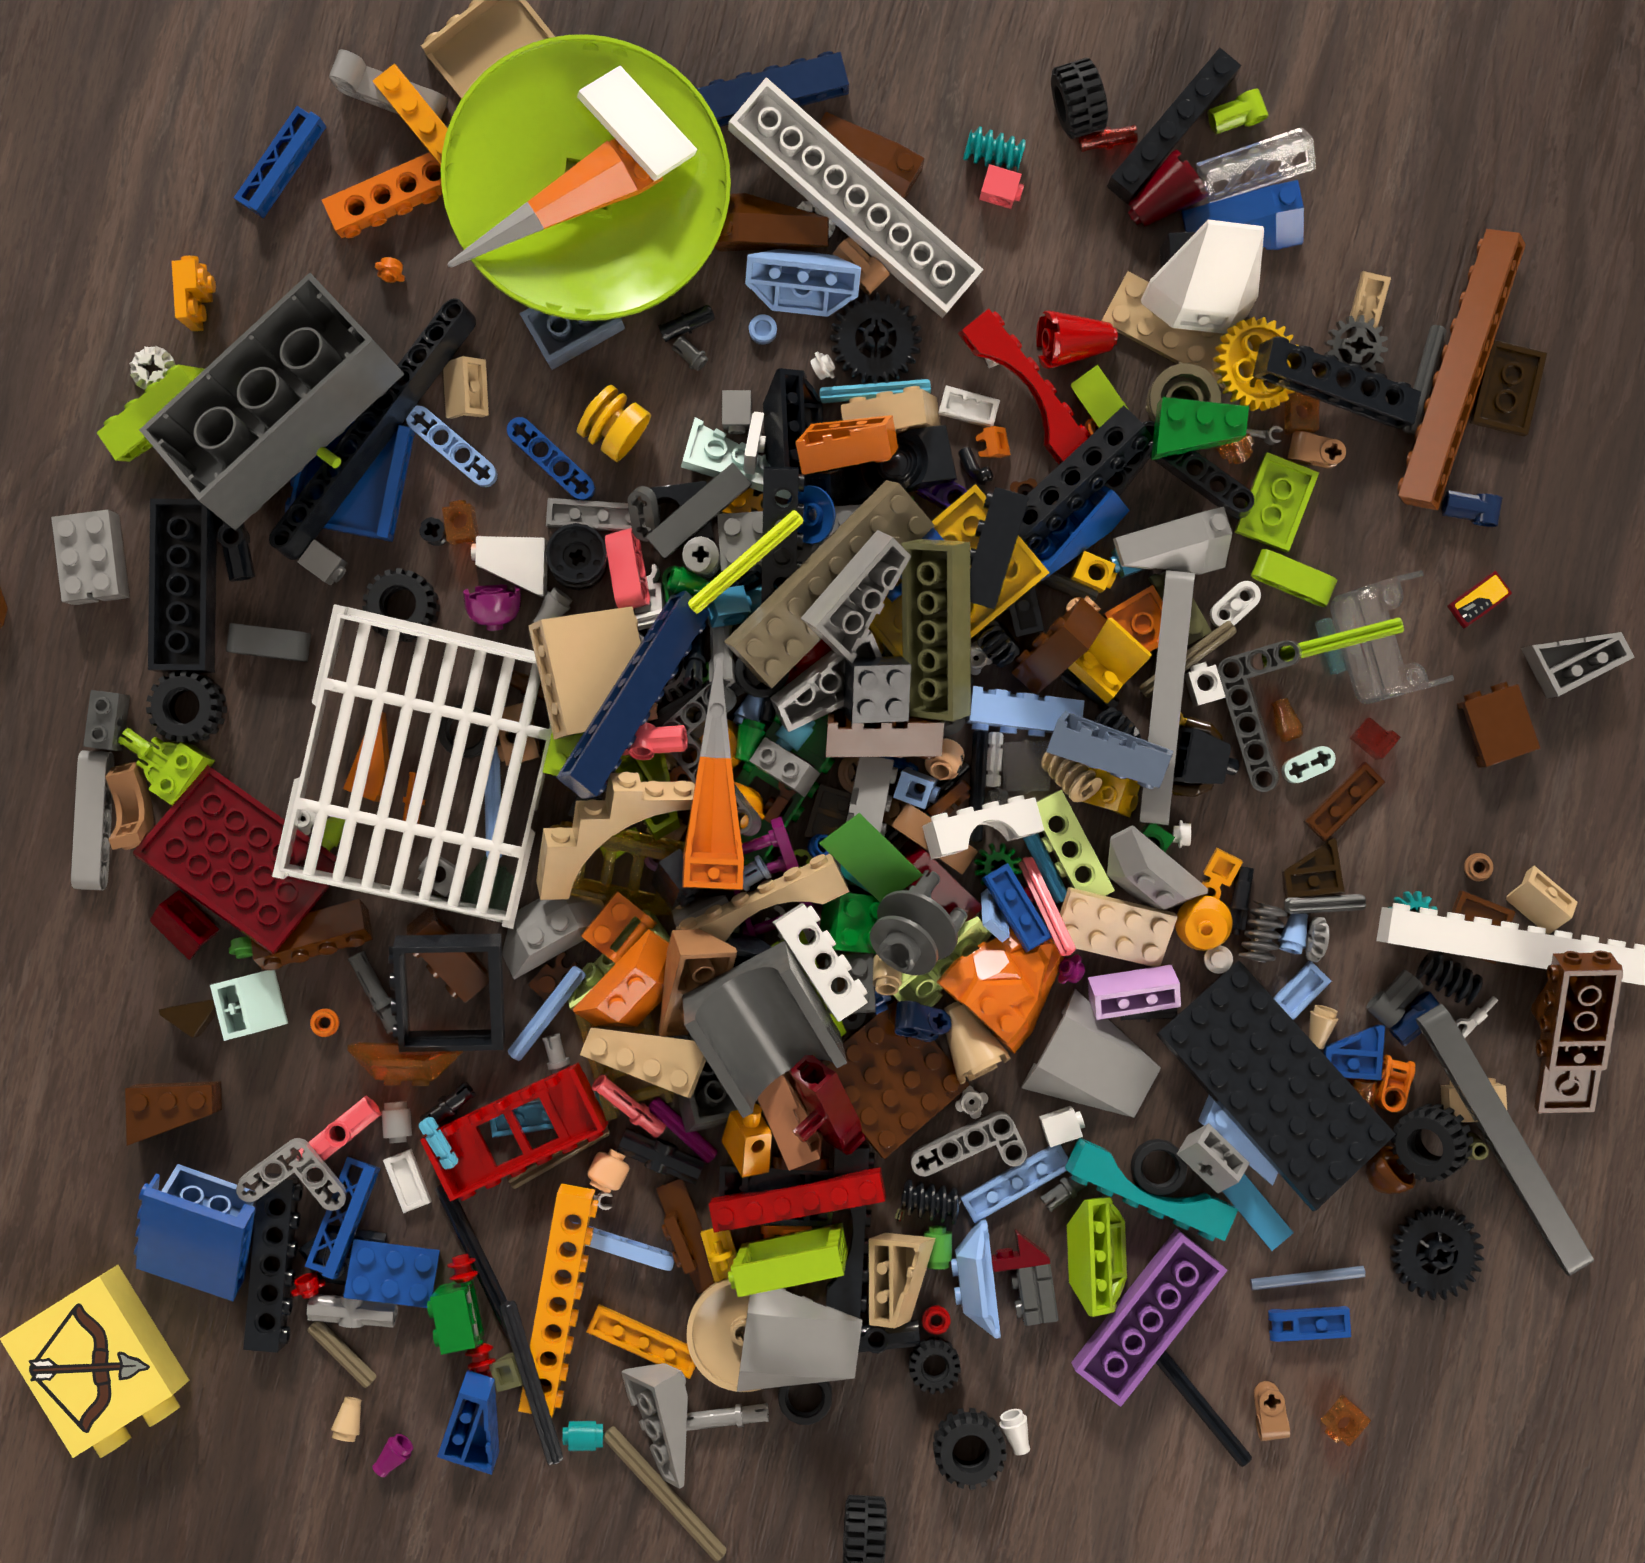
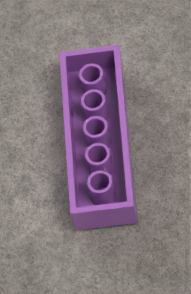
[1071,1228,1227,1407]

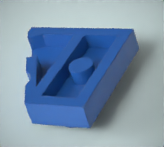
[1323,1024,1385,1080]

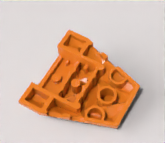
[937,925,1065,1054]

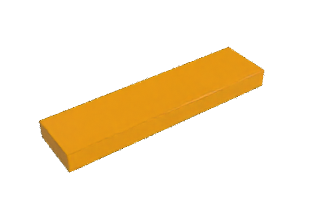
[586,1304,696,1379]

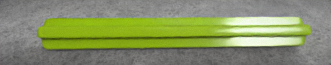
[1261,618,1404,667]

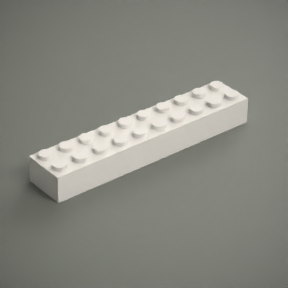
[728,77,984,318]

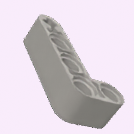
[329,49,448,119]
[910,1111,1027,1177]

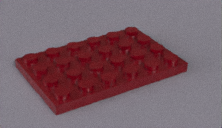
[133,765,337,955]

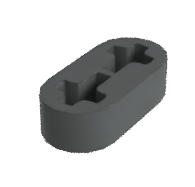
[628,486,661,542]

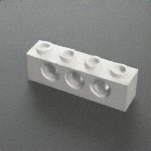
[773,903,868,1022]

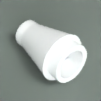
[999,1409,1030,1455]

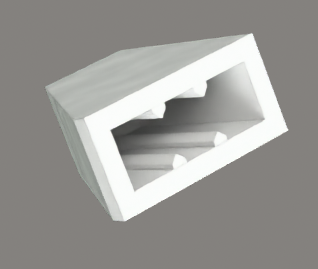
[471,536,548,598]

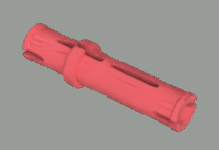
[592,1074,666,1138]

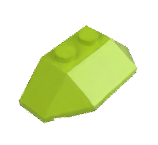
[1067,1196,1127,1317]

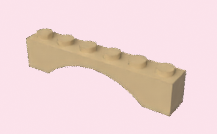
[676,854,849,942]

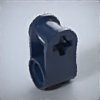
[894,1000,952,1042]

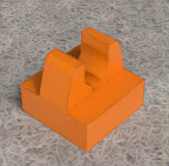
[976,426,1011,458]

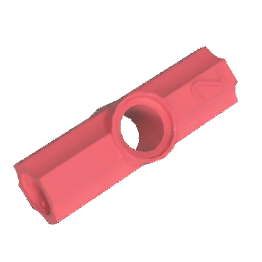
[622,722,688,760]
[299,1095,382,1169]

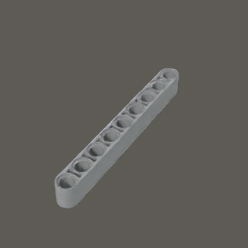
[1140,570,1195,825]

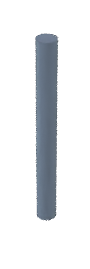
[1250,1266,1365,1290]

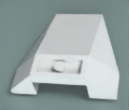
[1141,220,1264,334]

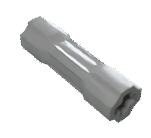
[708,616,735,687]

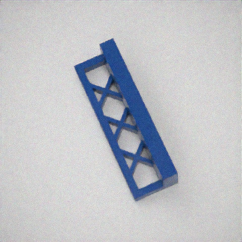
[234,106,326,219]
[305,1157,381,1279]

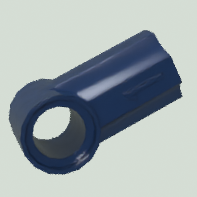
[1441,490,1503,527]
[1388,991,1440,1046]

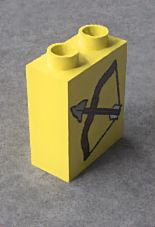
[0,1265,190,1458]

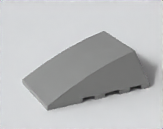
[1021,988,1161,1118]
[737,1288,862,1392]

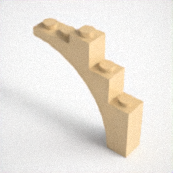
[536,772,695,900]

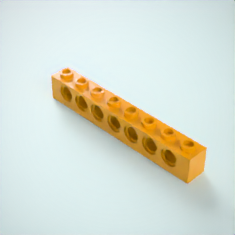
[518,1184,599,1418]

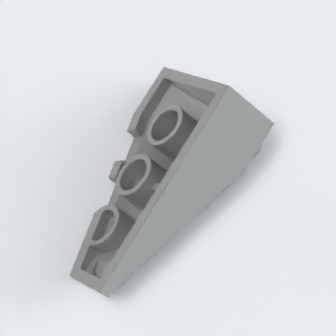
[1113,507,1232,575]
[621,1363,688,1489]

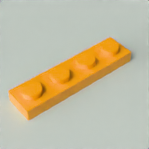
[373,63,448,166]

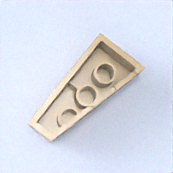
[580,1028,706,1098]

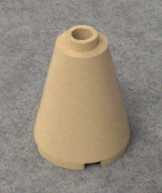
[944,1001,1011,1084]

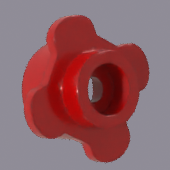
[291,1273,326,1299]

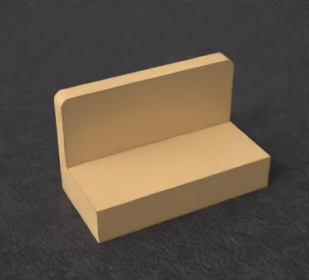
[443,356,489,419]
[1506,866,1578,934]

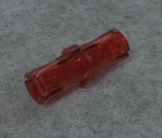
[1079,124,1138,152]

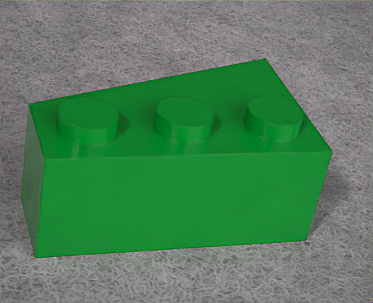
[1151,397,1249,460]

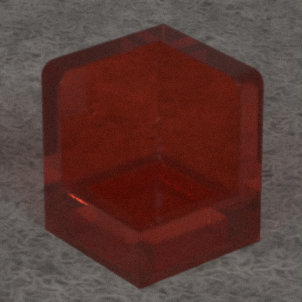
[1350,718,1401,760]

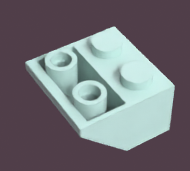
[210,970,288,1041]

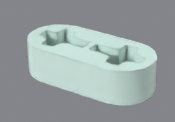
[1281,746,1336,783]

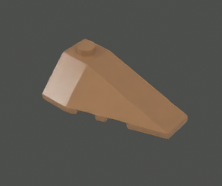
[659,929,737,1037]

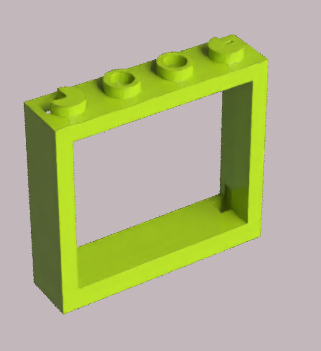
[728,1223,848,1297]

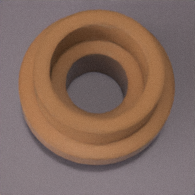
[1464,853,1493,881]

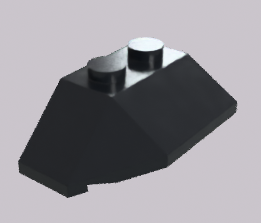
[763,368,823,484]

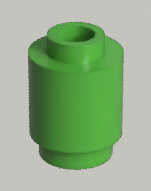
[924,1225,952,1269]

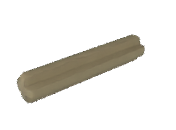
[308,1321,377,1388]

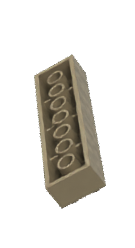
[724,480,935,688]

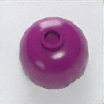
[463,584,521,631]

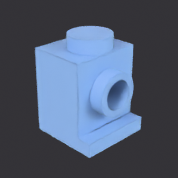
[893,767,941,809]

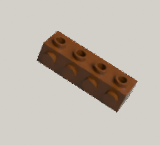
[251,898,373,971]

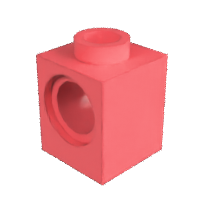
[979,164,1024,209]

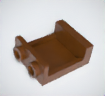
[1457,681,1541,768]

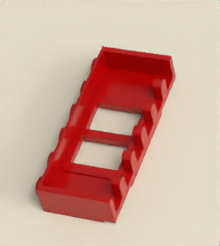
[420,1062,609,1202]

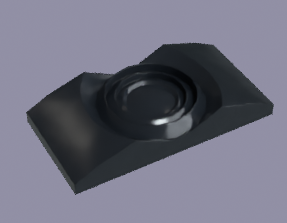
[841,425,957,505]
[719,1165,834,1227]

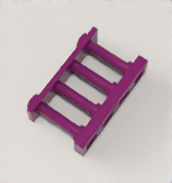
[734,817,820,937]

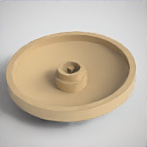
[687,1278,761,1392]

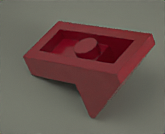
[991,1229,1050,1272]

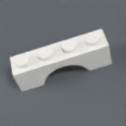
[922,795,1044,860]

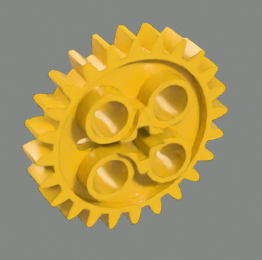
[1213,317,1299,411]

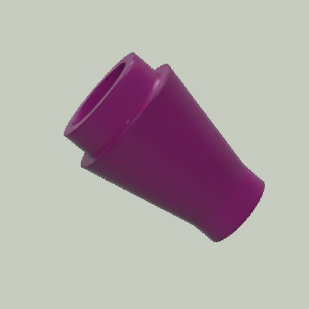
[372,1434,413,1477]

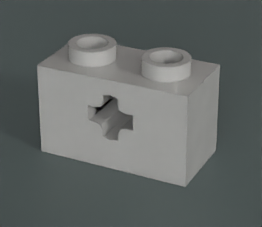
[750,737,820,797]
[1177,1123,1250,1193]

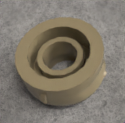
[1146,362,1221,422]

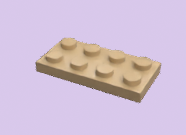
[1051,887,1178,967]

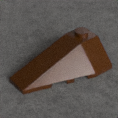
[819,112,925,199]
[715,193,829,252]

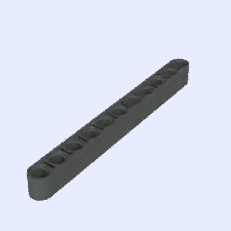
[1416,1004,1594,1277]

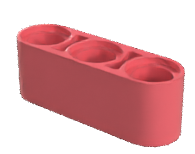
[605,528,650,609]

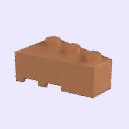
[756,1070,823,1171]

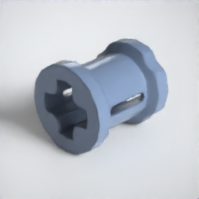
[743,855,771,892]

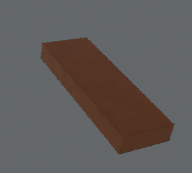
[1304,762,1385,841]

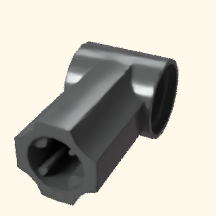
[1366,969,1424,1028]

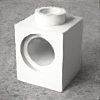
[1184,662,1225,707]
[1038,1106,1085,1147]

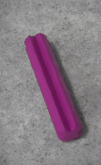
[648,1097,718,1163]

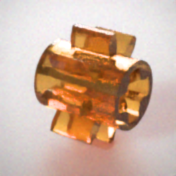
[1217,433,1255,464]

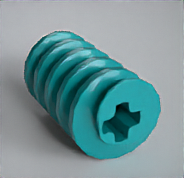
[963,126,1026,173]

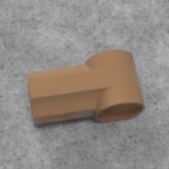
[833,237,890,295]

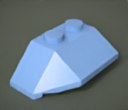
[745,249,861,317]
[951,1218,1001,1338]

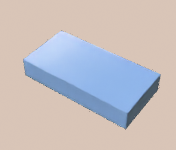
[981,888,1010,942]
[1273,961,1331,1020]

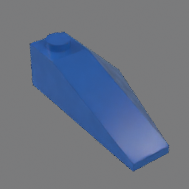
[1181,180,1304,250]
[1032,480,1129,581]

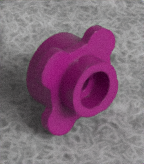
[1058,954,1085,984]

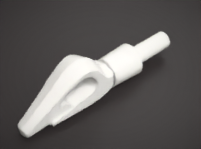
[1455,996,1498,1038]

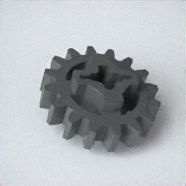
[1324,315,1388,372]

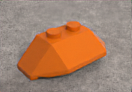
[573,929,669,1027]

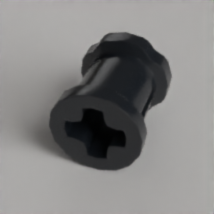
[419,517,450,546]

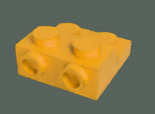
[172,255,216,331]

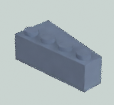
[1046,711,1174,789]

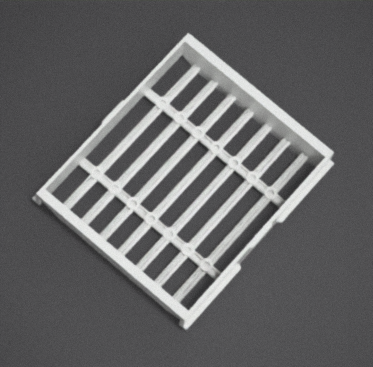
[272,604,552,929]

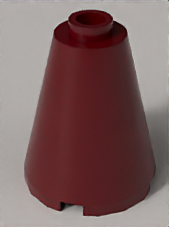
[1127,149,1209,227]

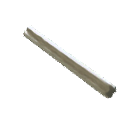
[603,1426,726,1562]

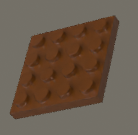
[821,998,970,1159]

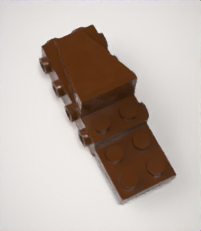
[1531,950,1623,1113]

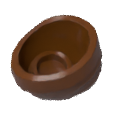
[1366,1146,1416,1194]

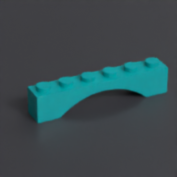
[1065,1138,1238,1241]

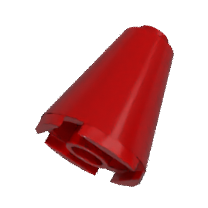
[1036,311,1118,369]

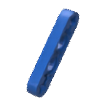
[507,417,596,501]

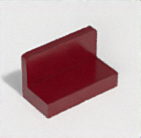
[150,890,219,960]

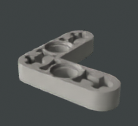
[236,1138,347,1211]

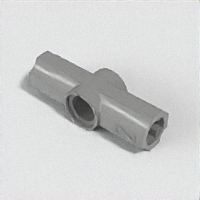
[306,1294,398,1328]

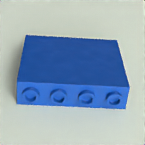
[285,419,415,542]
[134,1174,255,1301]

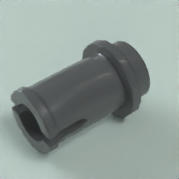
[672,336,708,371]

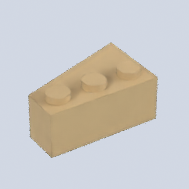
[841,386,941,434]
[869,1233,936,1328]

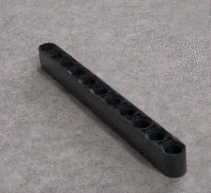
[269,298,476,560]

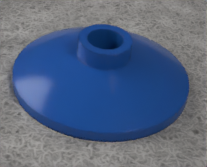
[787,486,836,544]

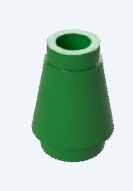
[667,566,710,596]
[735,718,766,763]

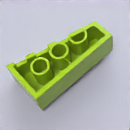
[97,365,205,462]

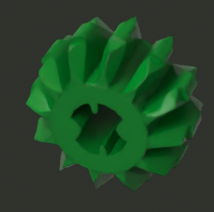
[974,843,1022,885]

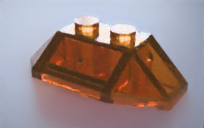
[347,1042,465,1086]

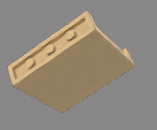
[421,0,555,99]
[528,606,658,740]

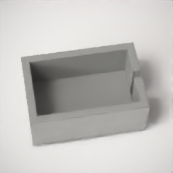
[51,510,130,605]

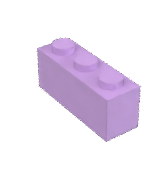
[1088,965,1181,1020]

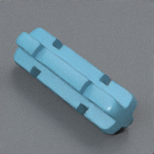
[419,1117,459,1169]

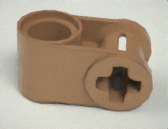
[1287,431,1346,468]
[1254,1381,1290,1441]

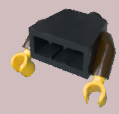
[1172,712,1239,797]

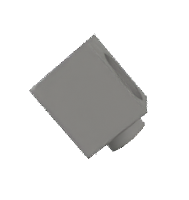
[722,390,752,434]
[298,539,347,585]
[417,856,456,897]

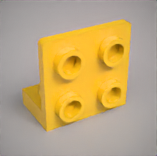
[1068,617,1152,704]

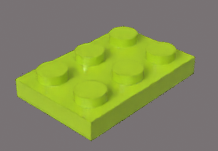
[1234,452,1319,553]

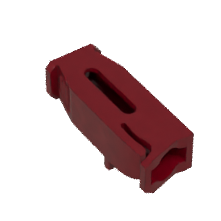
[791,1055,865,1155]

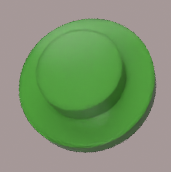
[229,936,253,959]

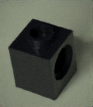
[805,468,847,502]

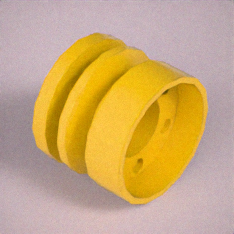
[576,385,651,462]

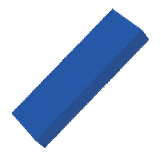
[982,863,1052,953]

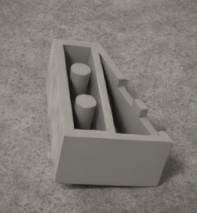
[846,757,898,836]

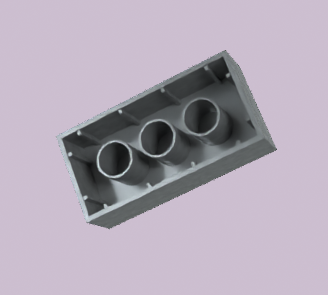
[139,273,404,530]

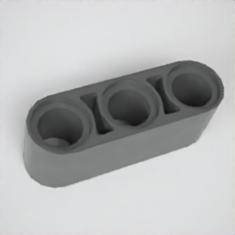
[226,623,311,662]

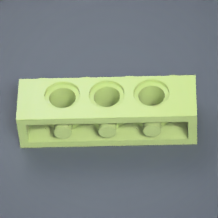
[1037,790,1115,896]

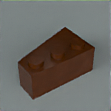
[1011,598,1107,695]
[407,907,489,1003]
[125,1081,222,1146]

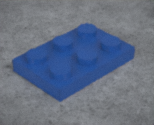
[343,1239,440,1308]

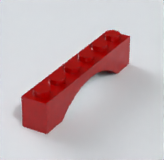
[958,309,1091,465]
[708,1167,886,1233]

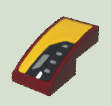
[1447,571,1512,629]

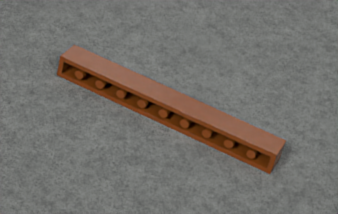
[1397,229,1526,511]

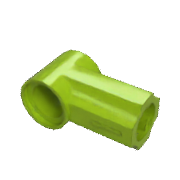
[1207,89,1269,135]

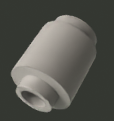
[381,1101,412,1143]

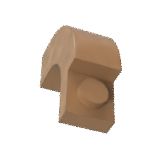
[105,761,154,850]
[883,794,978,875]

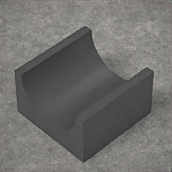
[682,940,847,1118]

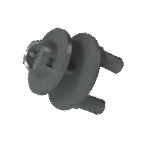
[870,870,968,975]

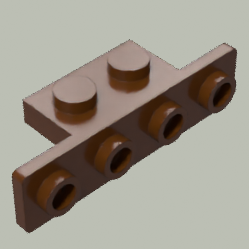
[656,1179,715,1294]

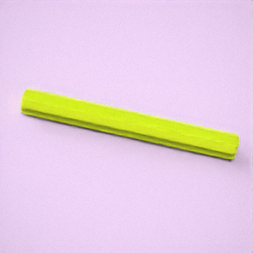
[688,510,804,614]

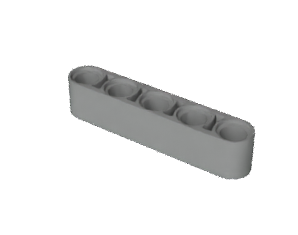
[71,750,114,891]

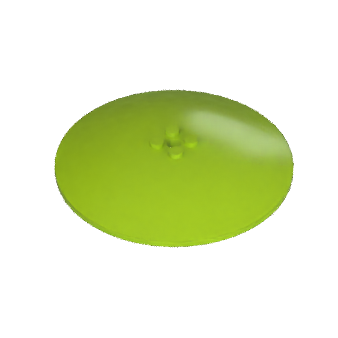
[441,35,731,321]

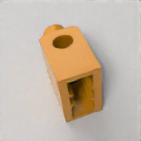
[722,1104,772,1178]

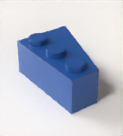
[437,1370,499,1475]

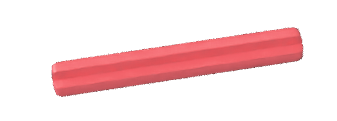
[1018,857,1076,956]

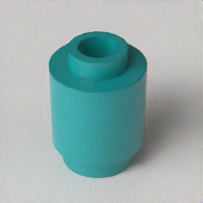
[563,1421,603,1451]

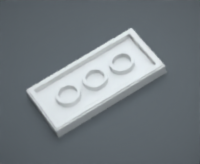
[577,66,697,181]

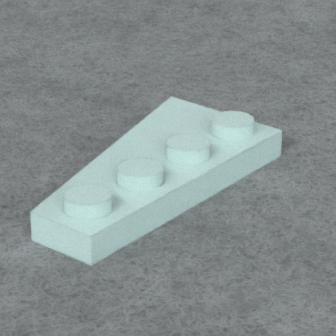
[681,417,791,500]

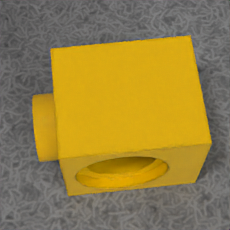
[1070,551,1117,593]

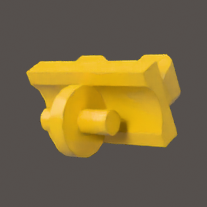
[700,1228,737,1283]

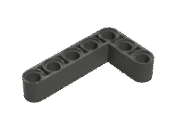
[1218,640,1302,792]
[662,683,762,836]

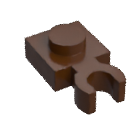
[528,952,578,1001]

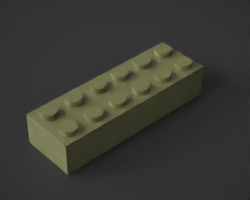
[901,539,971,721]

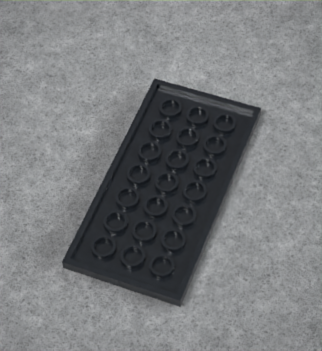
[1156,961,1396,1211]

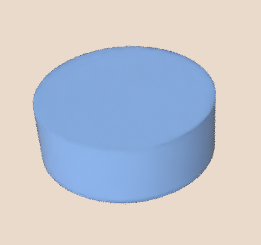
[749,314,777,345]

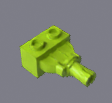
[118,728,215,805]

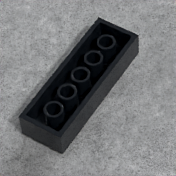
[148,498,217,673]

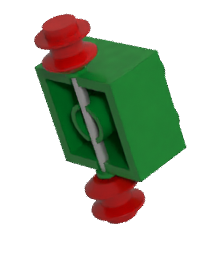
[427,1254,496,1372]

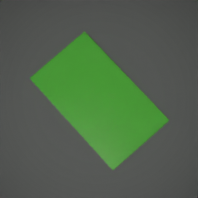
[819,813,923,902]

